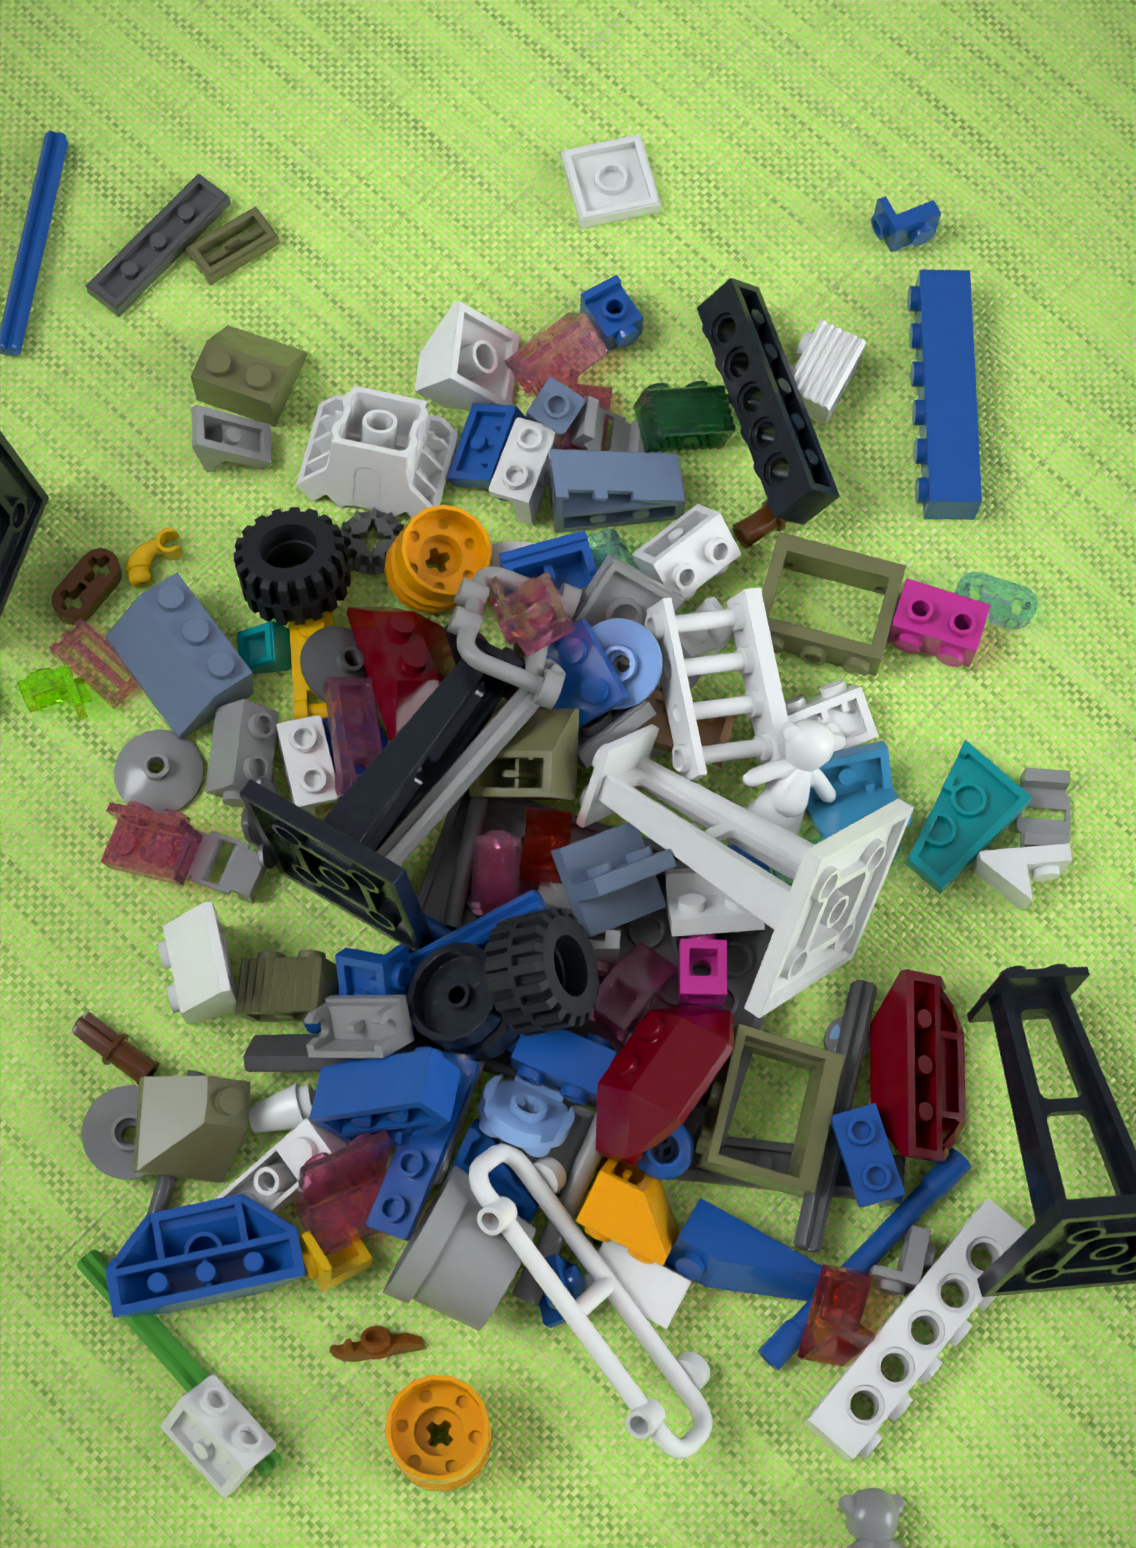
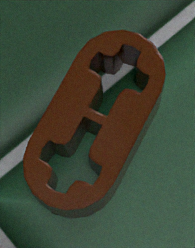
[51,548,122,625]

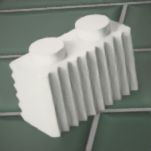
[789,321,866,425]

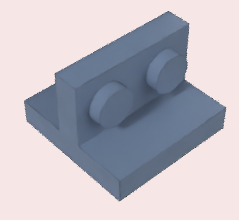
[551,822,677,938]

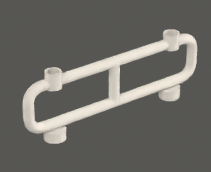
[468,1143,712,1459]

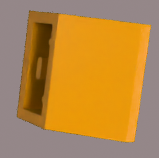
[576,1158,680,1266]

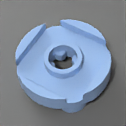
[478,1075,575,1157]

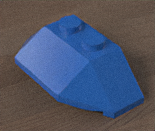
[105,1193,306,1318]

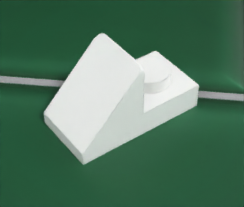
[972,843,1072,911]

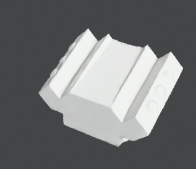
[296,386,459,517]

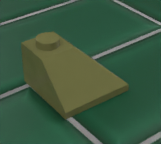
[133,1075,250,1183]

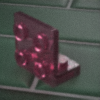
[295,1130,391,1256]

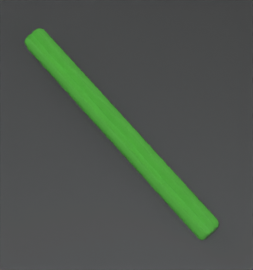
[77,1249,281,1476]

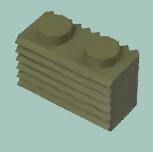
[235,950,339,1022]

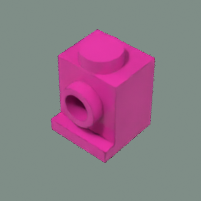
[678,934,727,1006]

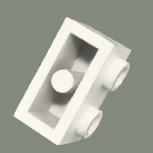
[631,504,741,601]

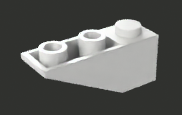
[215,1117,358,1214]

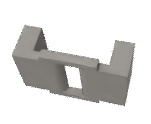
[569,396,652,453]
[1015,768,1070,847]
[174,828,267,903]

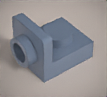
[526,376,585,436]

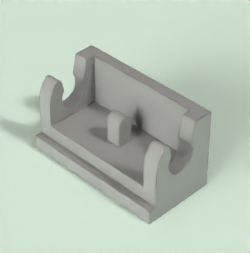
[304,995,414,1058]

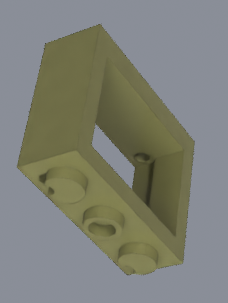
[762,532,906,676]
[693,1024,845,1197]

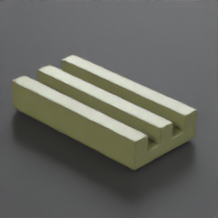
[186,206,280,285]

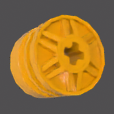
[384,505,492,615]
[385,1375,492,1492]

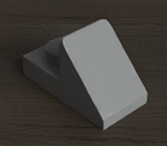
[191,405,272,472]

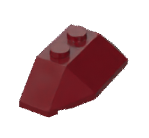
[346,607,456,741]
[870,969,966,1162]
[595,1004,734,1165]

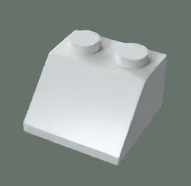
[158,901,237,1024]

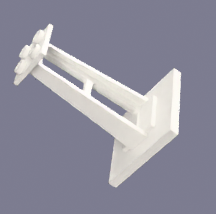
[576,724,914,1018]

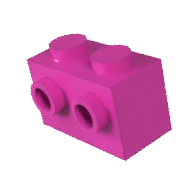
[887,578,991,667]

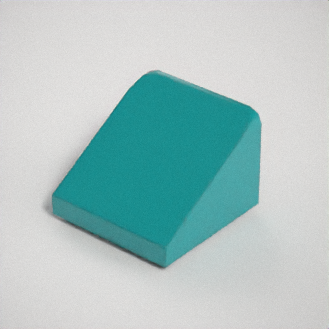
[237,621,292,674]

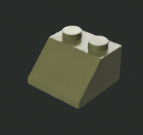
[191,325,307,427]

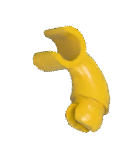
[126,528,183,588]

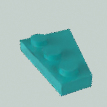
[907,740,1033,894]

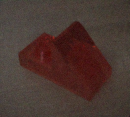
[520,807,574,884]
[797,1264,876,1366]

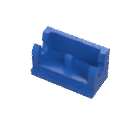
[499,530,597,613]

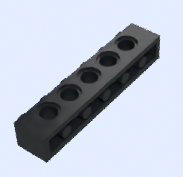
[697,278,840,525]

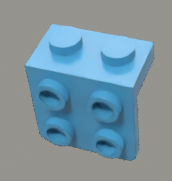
[805,741,912,840]

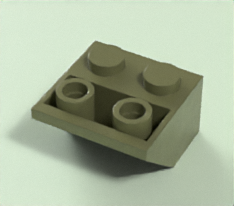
[469,709,579,801]

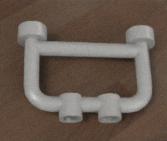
[447,566,582,710]

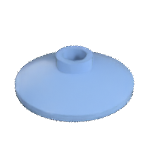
[592,618,663,709]

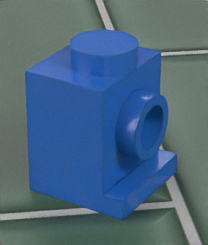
[580,275,643,353]

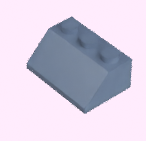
[105,572,254,740]

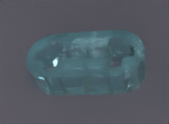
[954,572,1038,629]

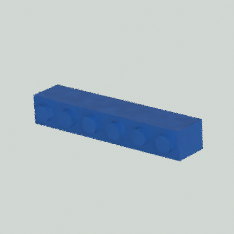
[907,270,982,520]

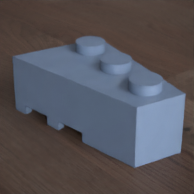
[549,449,685,533]

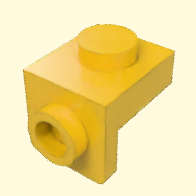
[299,1220,373,1292]

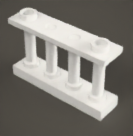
[645,588,789,782]

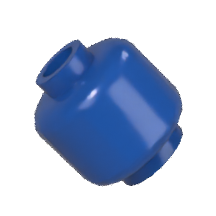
[635,1125,694,1180]

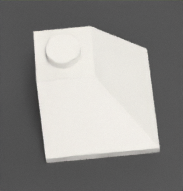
[415,301,520,410]

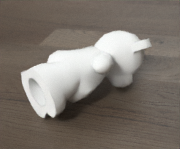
[743,720,846,835]

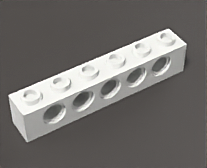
[803,1198,1027,1462]

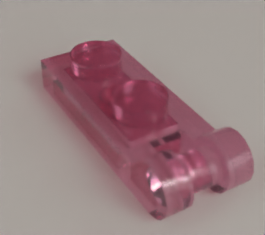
[323,676,382,797]

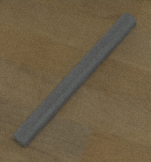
[794,980,877,1253]

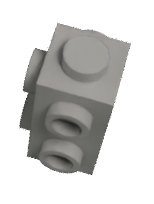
[205,699,279,807]

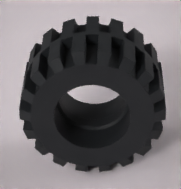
[233,507,351,625]
[485,907,599,1036]

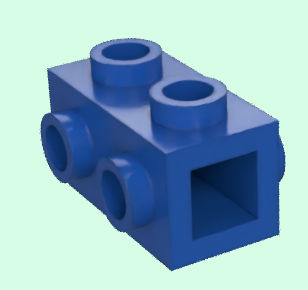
[506,1029,617,1105]

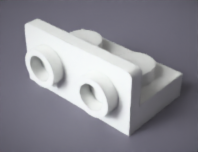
[489,417,560,525]
[784,680,878,750]
[276,715,340,815]
[665,868,765,937]
[160,1375,276,1499]

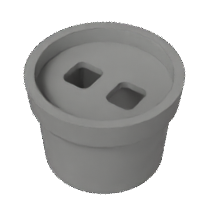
[383,1165,536,1331]

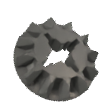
[341,507,404,575]

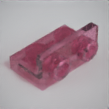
[488,572,575,657]
[101,801,203,886]

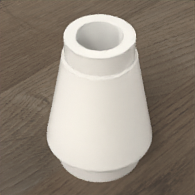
[248,1083,315,1134]

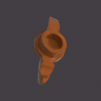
[330,1325,425,1362]

